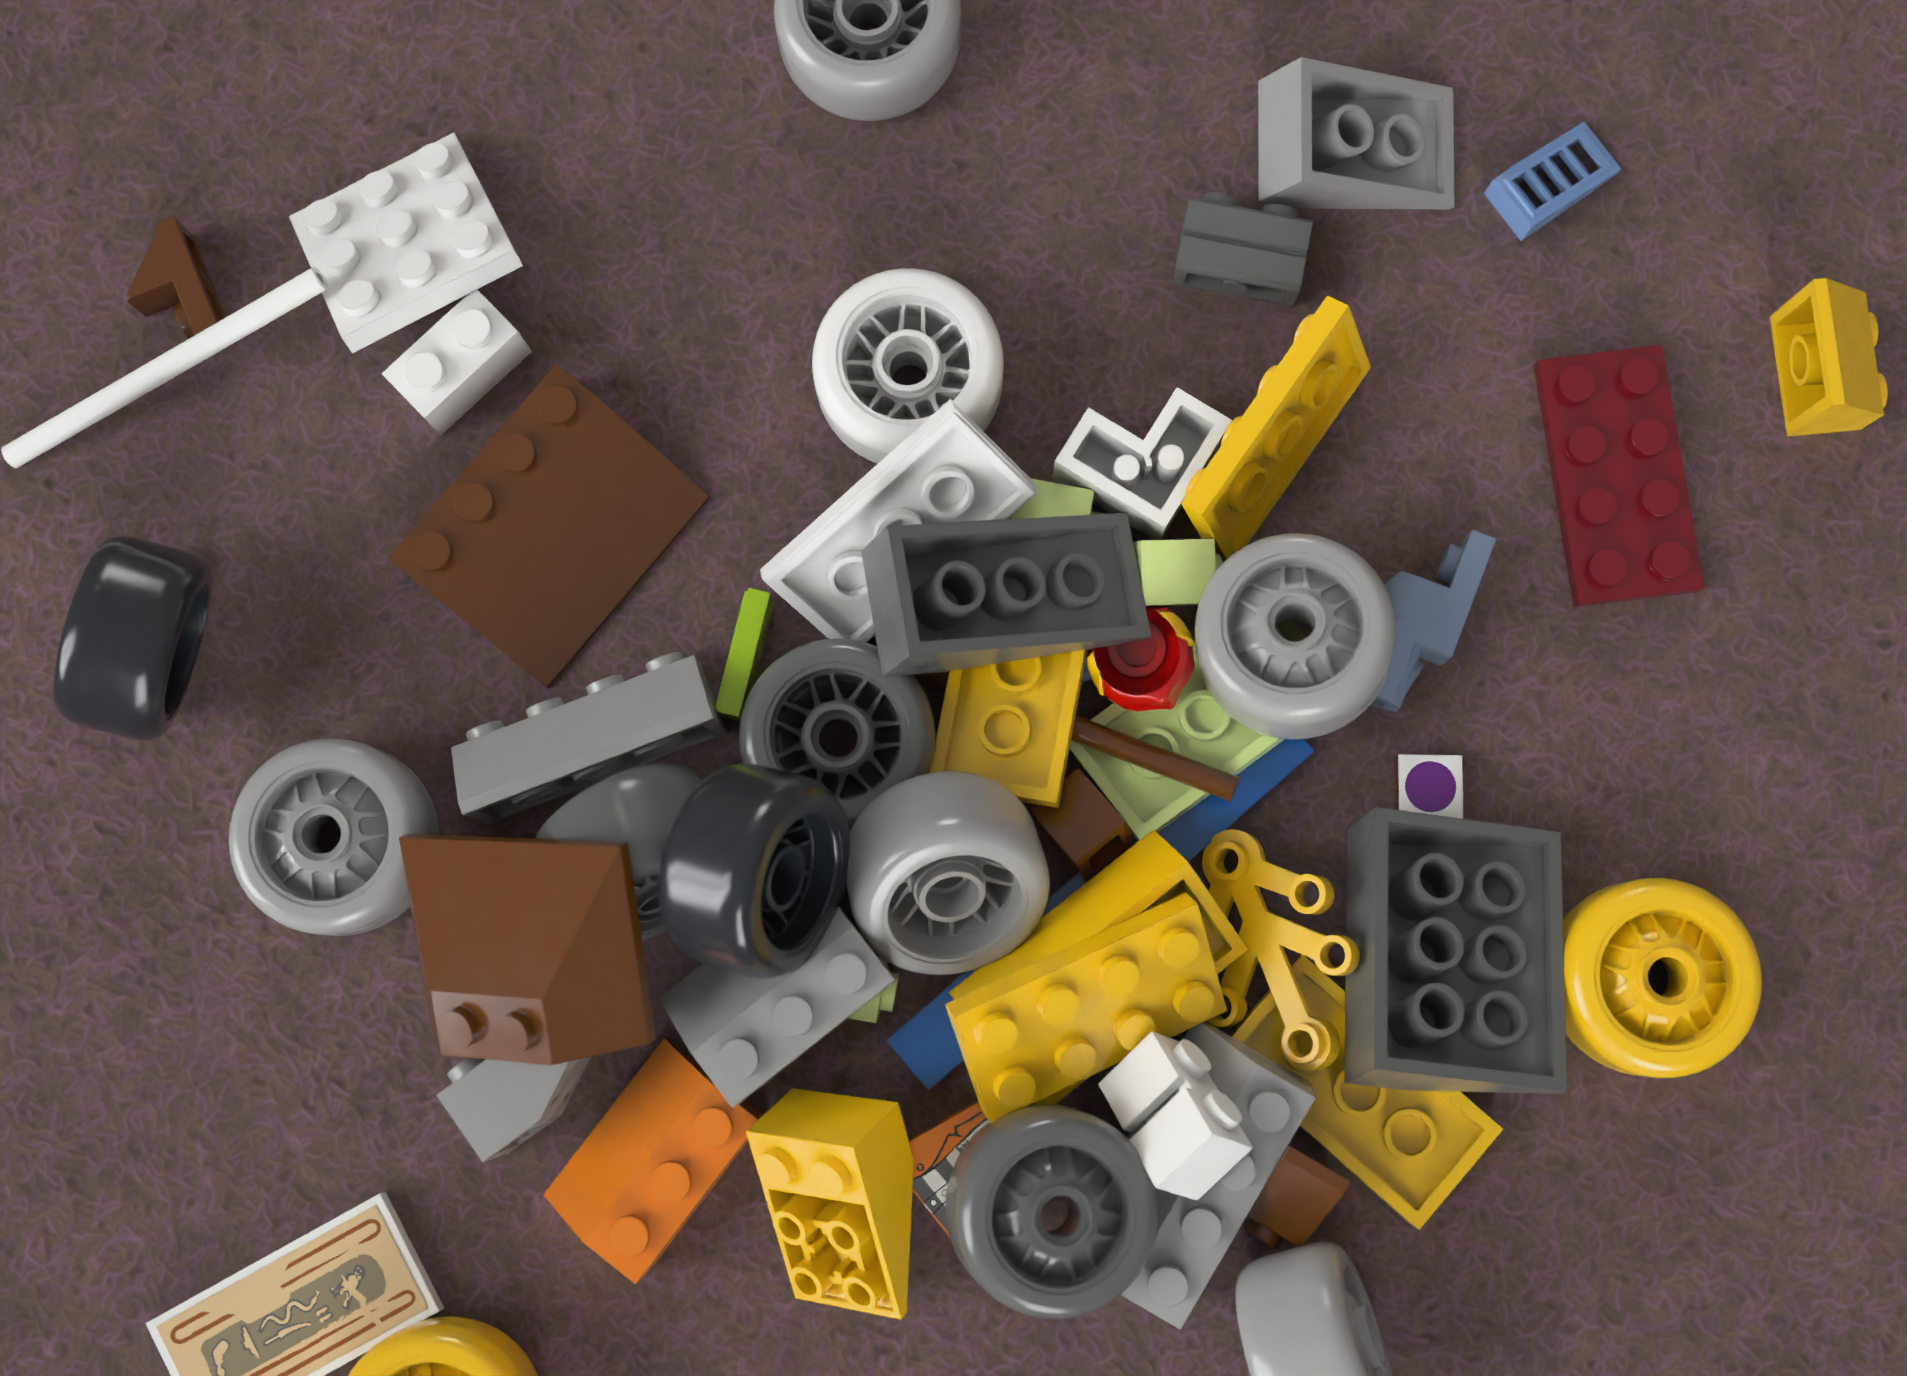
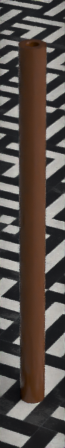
[913,671,1240,802]

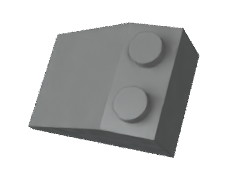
[1258,57,1454,209]

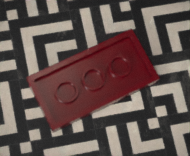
[1534,345,1704,608]

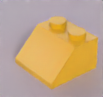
[1770,278,1888,437]

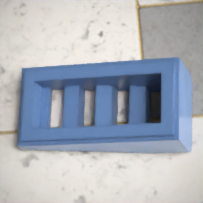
[1484,122,1622,241]

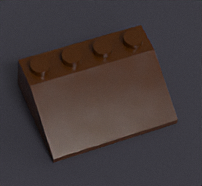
[388,364,710,689]

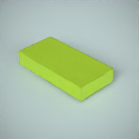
[715,588,775,723]

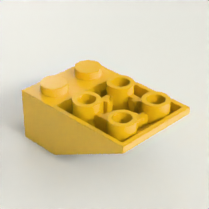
[746,1088,914,1320]

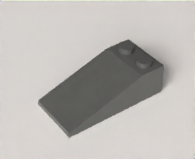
[861,513,1151,677]

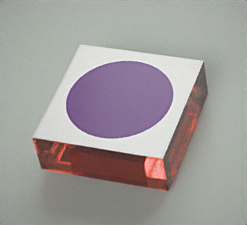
[1394,754,1463,819]

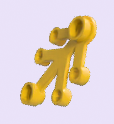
[1202,829,1360,1070]

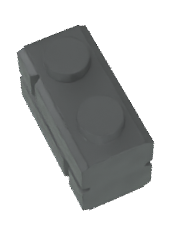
[1171,192,1313,307]

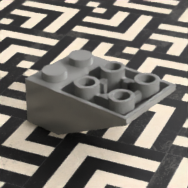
[436,1057,591,1162]

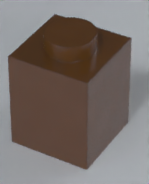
[1028,768,1137,883]

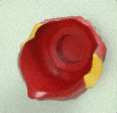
[1087,605,1195,711]

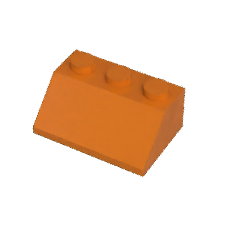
[543,1038,763,1284]

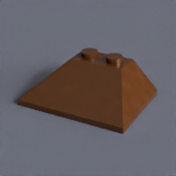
[399,834,657,1065]

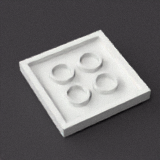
[289,133,523,353]

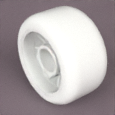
[812,268,1004,464]

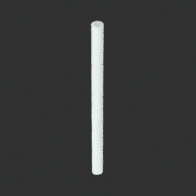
[2,267,328,468]

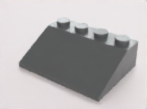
[1344,807,1567,1094]

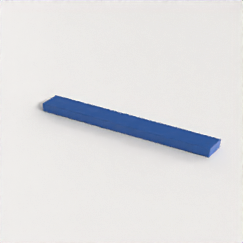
[886,739,1314,1091]

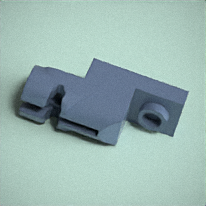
[1371,530,1496,712]

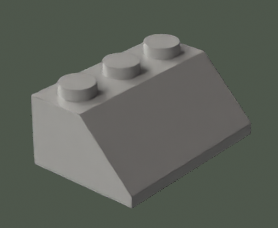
[659,907,897,1108]

